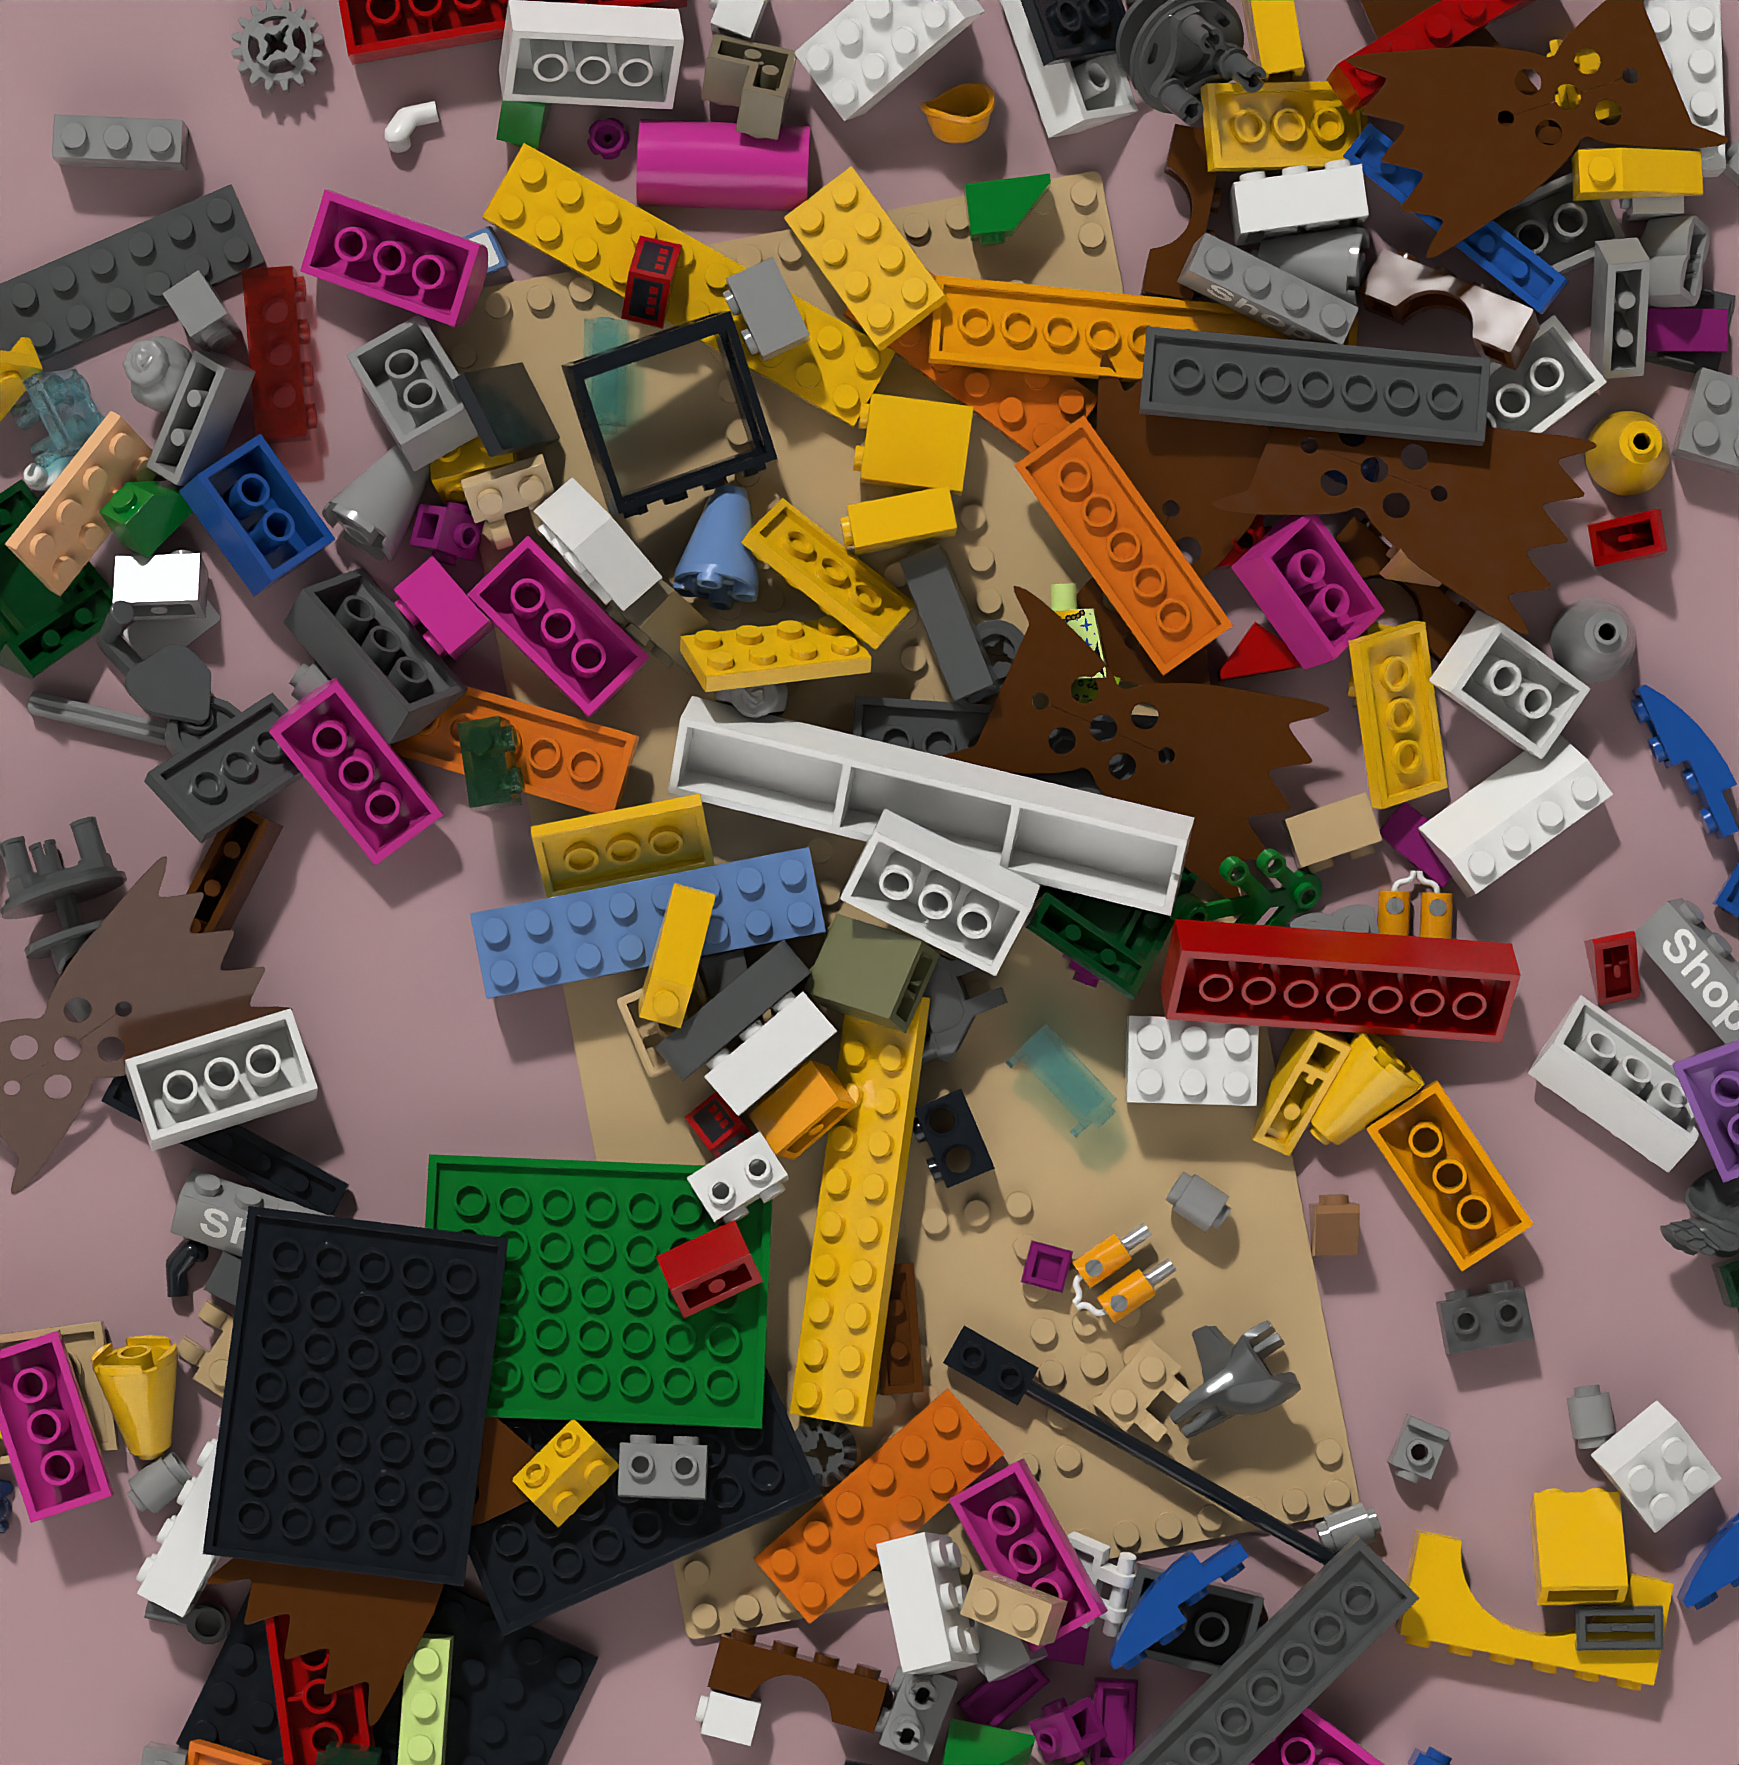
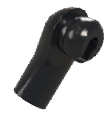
[166,1239,209,1297]

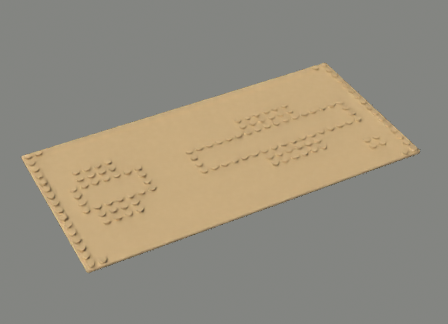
[436,171,1360,1639]

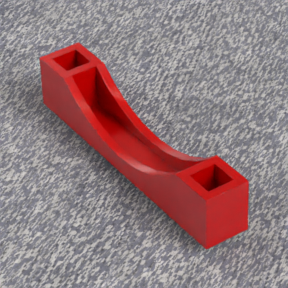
[1326,0,1536,114]

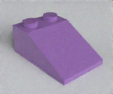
[1672,1039,1739,1183]

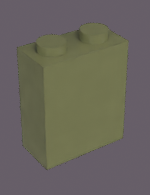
[803,914,940,1033]

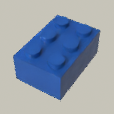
[179,434,335,597]

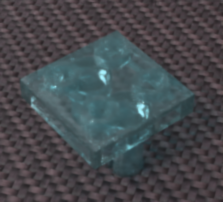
[11,369,105,468]

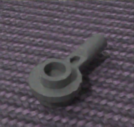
[144,1601,231,1644]

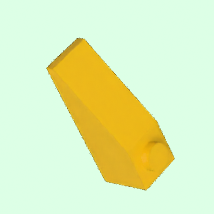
[1571,148,1703,201]
[638,883,716,1028]
[1251,1028,1352,1156]

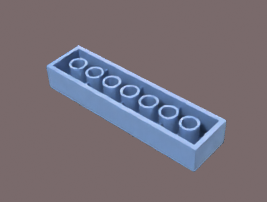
[470,847,826,999]

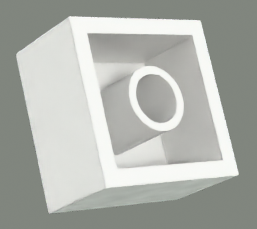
[1591,1400,1722,1533]

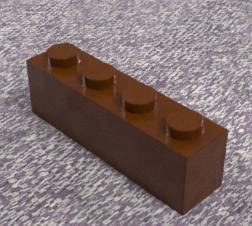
[186,810,284,933]

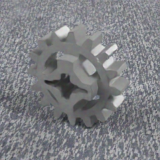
[231,0,325,94]

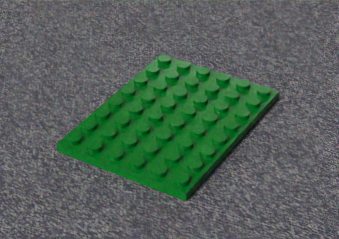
[425,1154,773,1429]

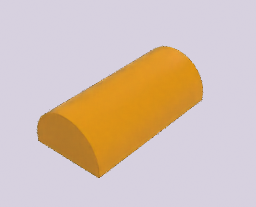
[1366,1080,1534,1271]

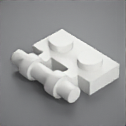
[1067,1531,1136,1637]

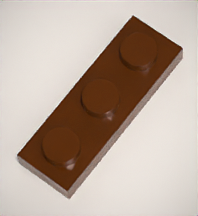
[879,1262,924,1395]

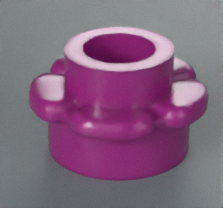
[587,118,629,160]

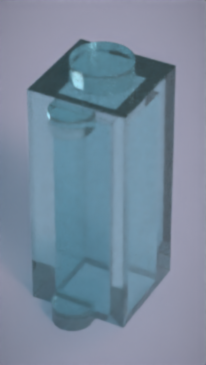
[583,317,629,434]
[1005,1024,1117,1138]

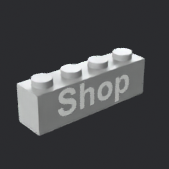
[1177,232,1359,345]
[1635,898,1739,1044]
[170,1169,335,1257]

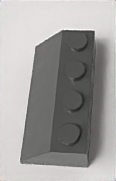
[283,567,468,745]

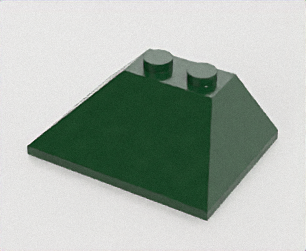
[0,479,113,680]
[1025,867,1199,1000]

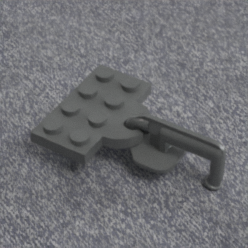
[97,600,303,843]

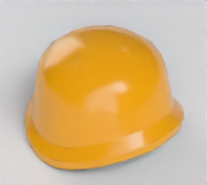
[920,82,995,144]

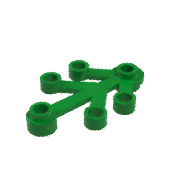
[1170,848,1323,927]

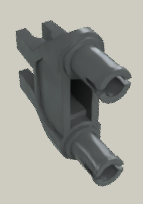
[922,953,1008,1064]

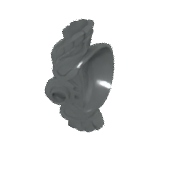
[1660,1168,1739,1258]

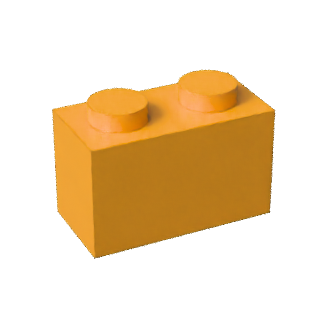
[748,1060,857,1160]

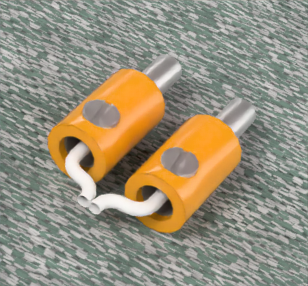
[1377,871,1453,939]
[1072,1223,1177,1324]

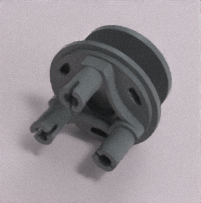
[1116,0,1266,124]
[0,816,127,975]

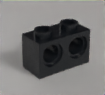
[913,1089,995,1188]

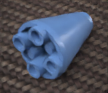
[673,485,759,610]

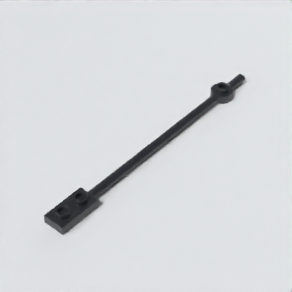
[943,1325,1342,1565]

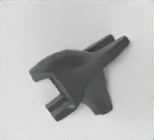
[1169,1320,1301,1439]

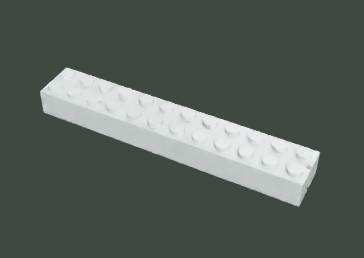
[668,696,1195,916]

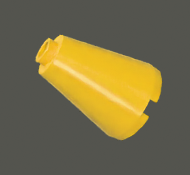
[1584,411,1670,496]
[1308,1033,1424,1146]
[91,1335,178,1460]

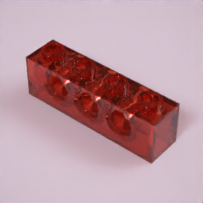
[242,265,318,444]

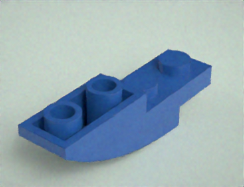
[1630,684,1739,839]
[1677,1512,1739,1610]
[1108,1539,1249,1670]

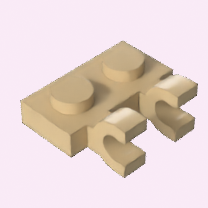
[461,454,555,550]
[177,1299,234,1398]
[1093,1339,1191,1442]

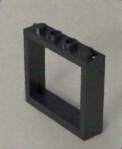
[561,311,778,519]

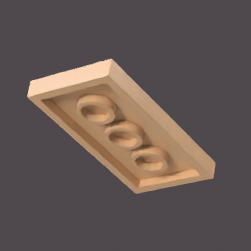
[5,411,158,596]

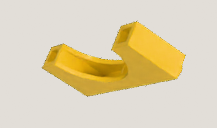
[1396,1529,1674,1691]

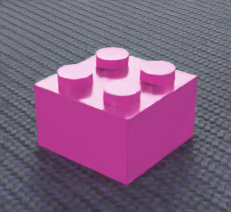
[393,556,494,661]

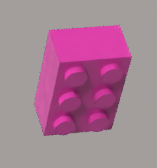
[1231,515,1385,670]

